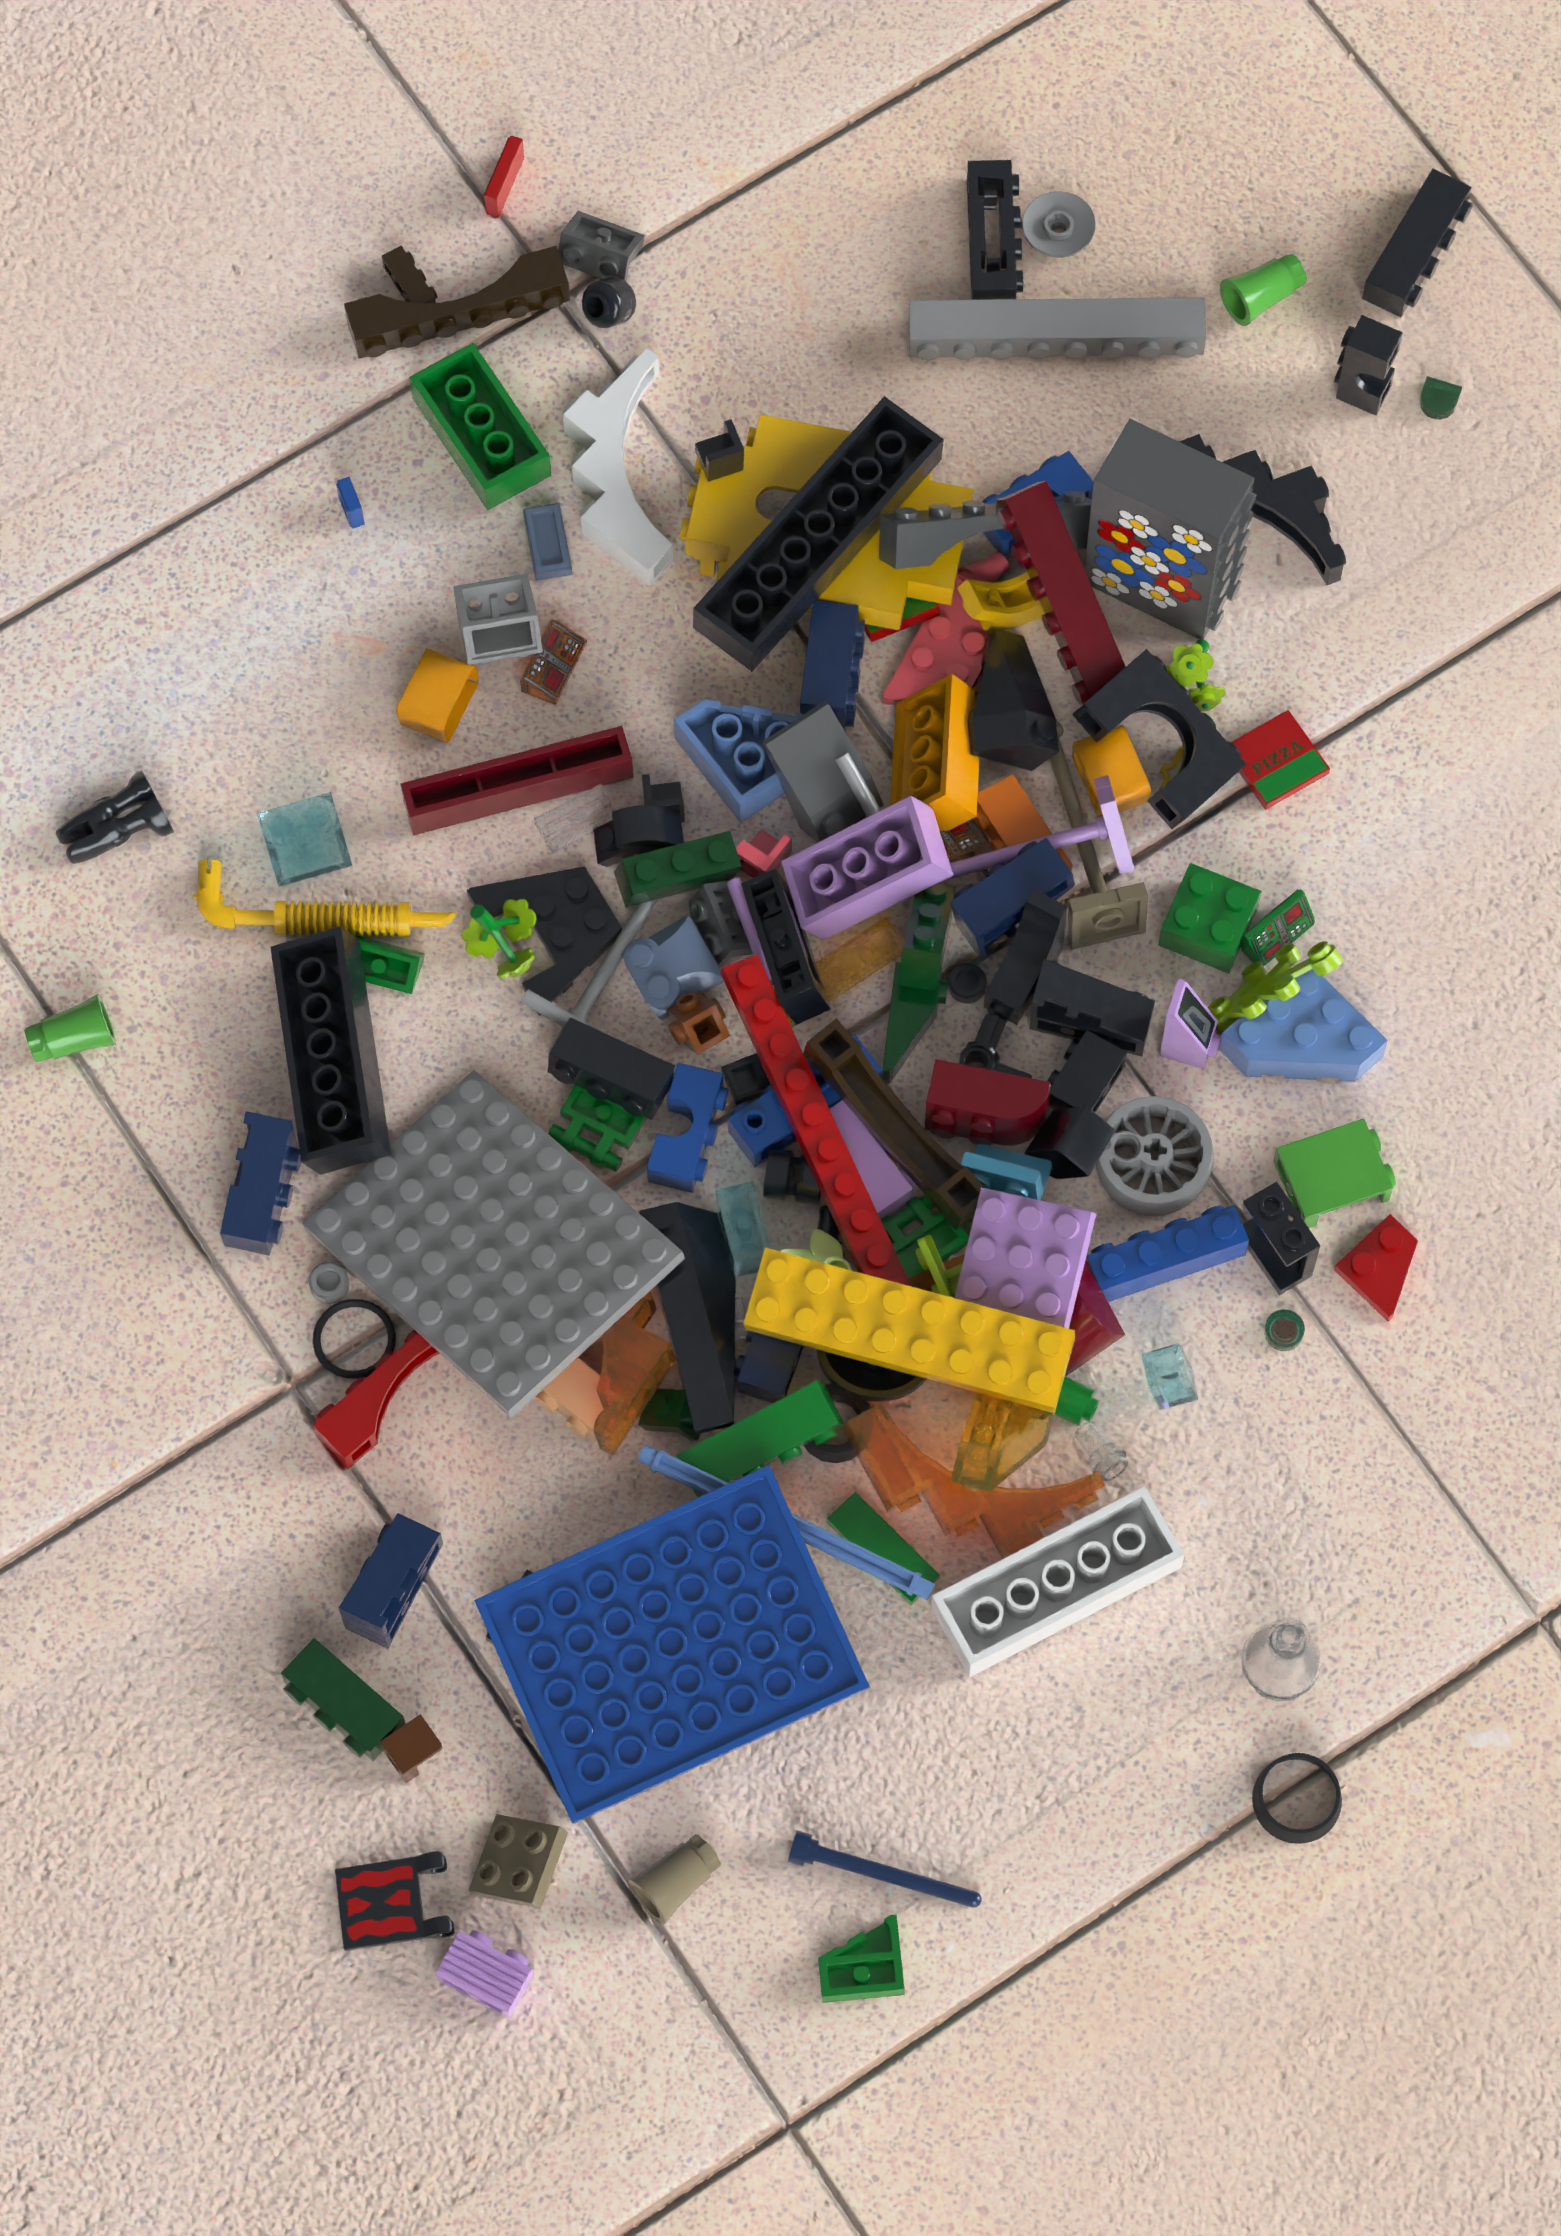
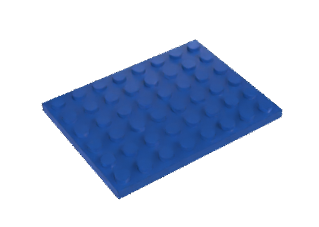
[474,1465,870,1824]

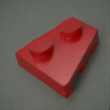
[1334,1214,1418,1322]

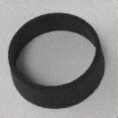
[1252,1753,1342,1844]

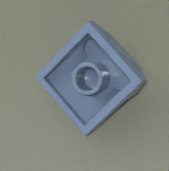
[622,915,724,1021]

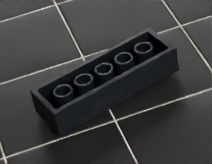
[270,926,391,1175]

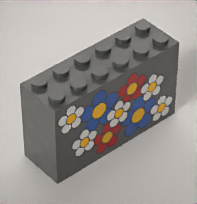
[1084,419,1257,640]

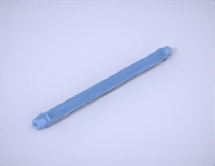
[638,1445,935,1600]

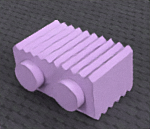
[436,1930,534,2019]

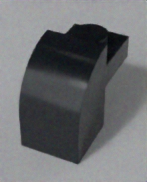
[593,805,684,867]

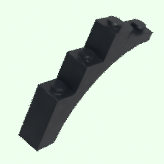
[1179,434,1346,585]

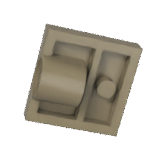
[468,1814,568,1909]

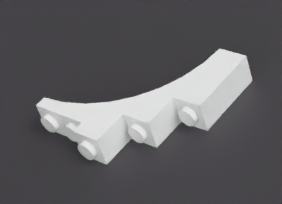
[563,348,674,587]

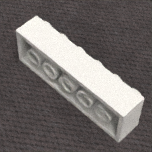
[931,1486,1184,1678]

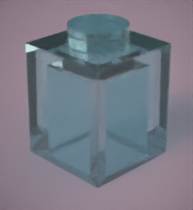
[1142,1343,1198,1410]

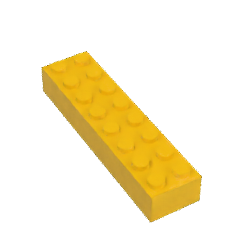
[743,1247,1075,1413]

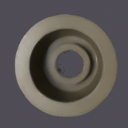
[627,1834,721,1925]

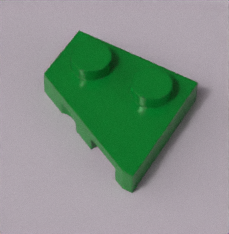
[818,1915,905,2003]

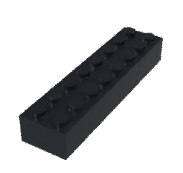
[693,396,944,672]

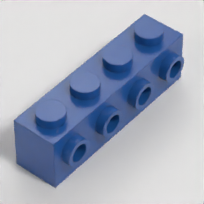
[728,1035,883,1168]
[1086,1205,1249,1302]

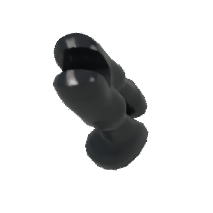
[56,771,174,864]

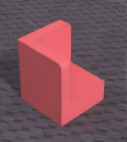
[736,830,792,878]

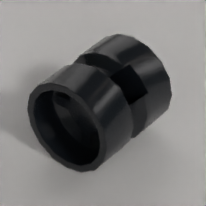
[763,1148,821,1205]

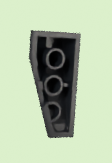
[968,627,1059,771]

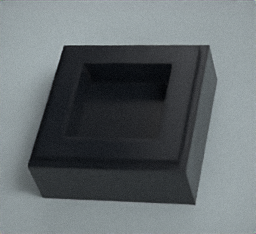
[721,1053,771,1105]

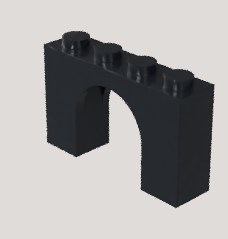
[1072,649,1247,829]

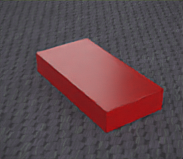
[484,136,524,218]

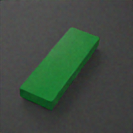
[827,1492,940,1605]

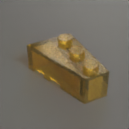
[951,1392,1054,1492]

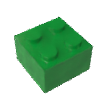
[1158,863,1262,974]

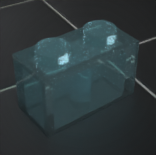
[715,1181,771,1278]

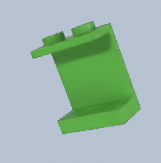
[1273,1118,1396,1228]

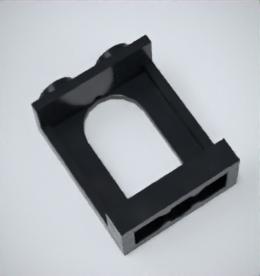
[1243,1181,1321,1295]

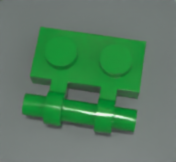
[548,1085,647,1172]
[881,1195,969,1278]

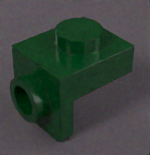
[638,1388,700,1441]

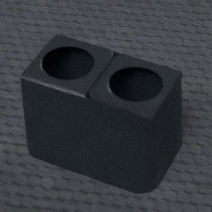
[1024,1106,1115,1179]

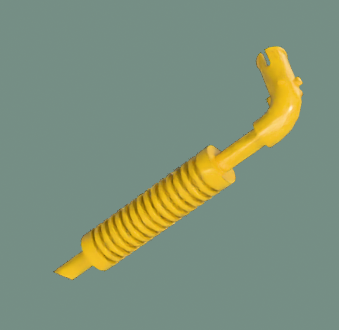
[193,859,456,937]

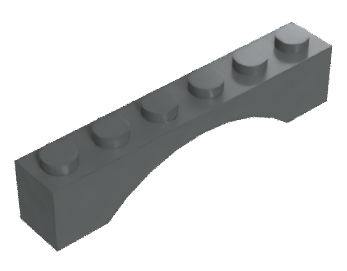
[879,490,1092,569]

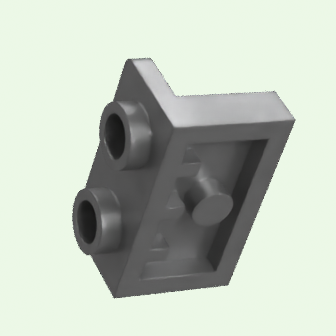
[558,211,645,280]

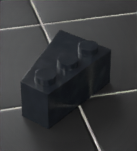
[1029,959,1155,1057]

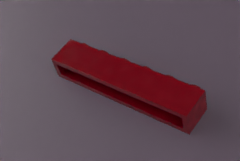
[997,481,1126,705]
[400,726,634,836]

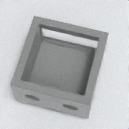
[453,574,543,665]

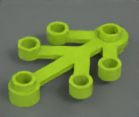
[1208,941,1343,1031]

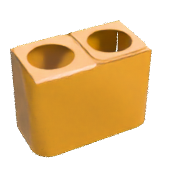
[396,648,479,743]
[1072,724,1151,817]

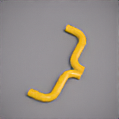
[1159,745,1183,789]

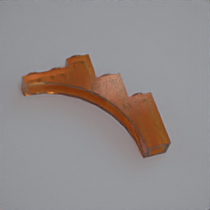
[842,1403,1106,1559]

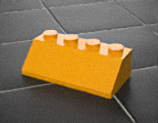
[890,674,979,831]

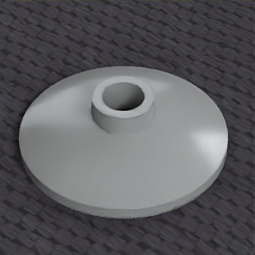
[1022,191,1096,258]

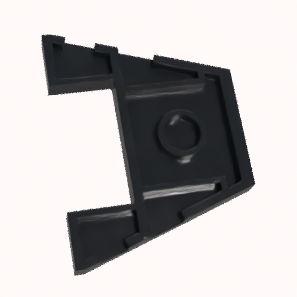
[467,866,622,1016]

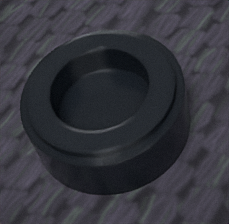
[948,963,987,1004]

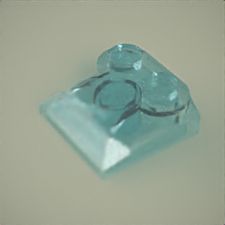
[257,792,353,887]

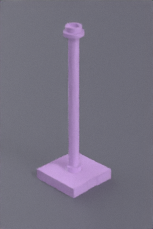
[941,775,1135,882]

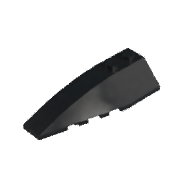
[638,1202,736,1435]

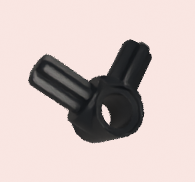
[959,1013,1032,1078]

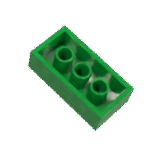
[409,343,551,511]

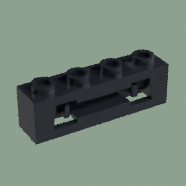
[967,160,1023,300]
[741,868,831,1025]

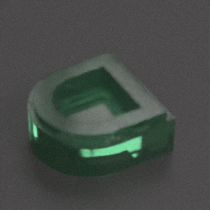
[1420,376,1462,420]

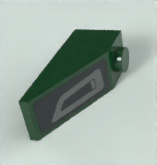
[882,962,948,1084]

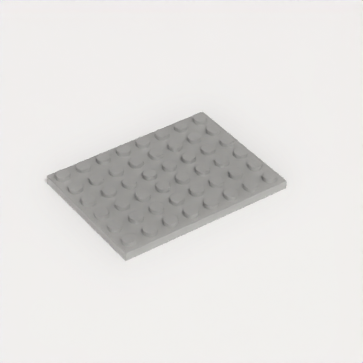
[302,1070,685,1418]

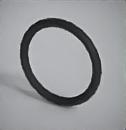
[312,1299,396,1379]

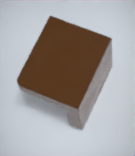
[380,1714,442,1783]

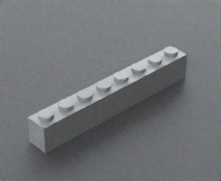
[909,298,1206,360]

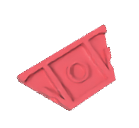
[882,586,989,705]

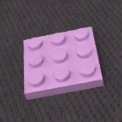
[955,1188,1096,1329]

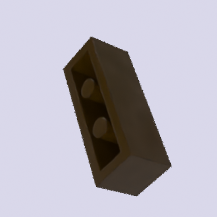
[382,245,438,303]

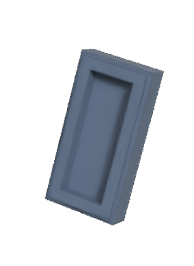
[523,503,573,581]

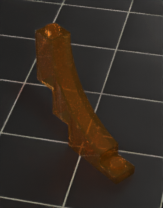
[593,1291,676,1455]

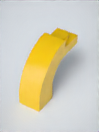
[957,572,1045,631]

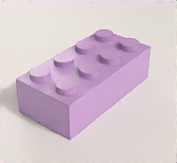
[781,796,953,940]

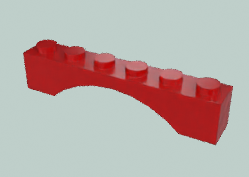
[313,1329,440,1469]

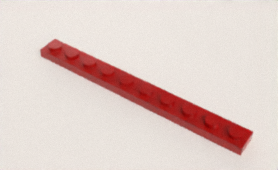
[720,954,912,1287]

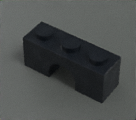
[1334,315,1403,416]

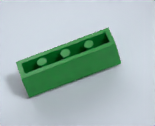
[676,1380,844,1498]

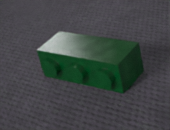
[614,831,742,908]
[898,882,956,991]
[281,1638,406,1761]

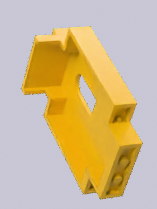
[679,414,974,631]

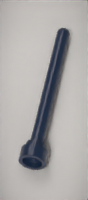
[788,1830,982,1908]

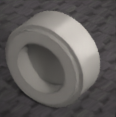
[309,1262,349,1304]

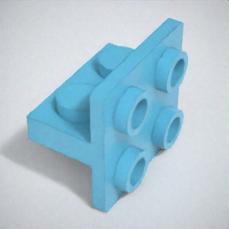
[961,1144,1052,1218]

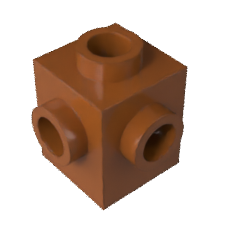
[666,991,731,1055]

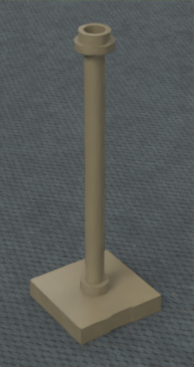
[1050,719,1148,950]

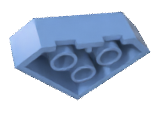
[674,699,804,823]
[1219,969,1388,1082]

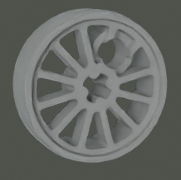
[1096,1096,1213,1216]

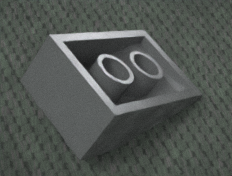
[762,701,884,843]

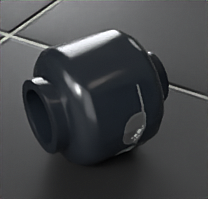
[581,277,636,328]

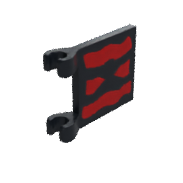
[335,1851,455,1951]

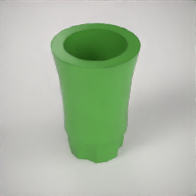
[1220,254,1307,326]
[24,994,116,1062]

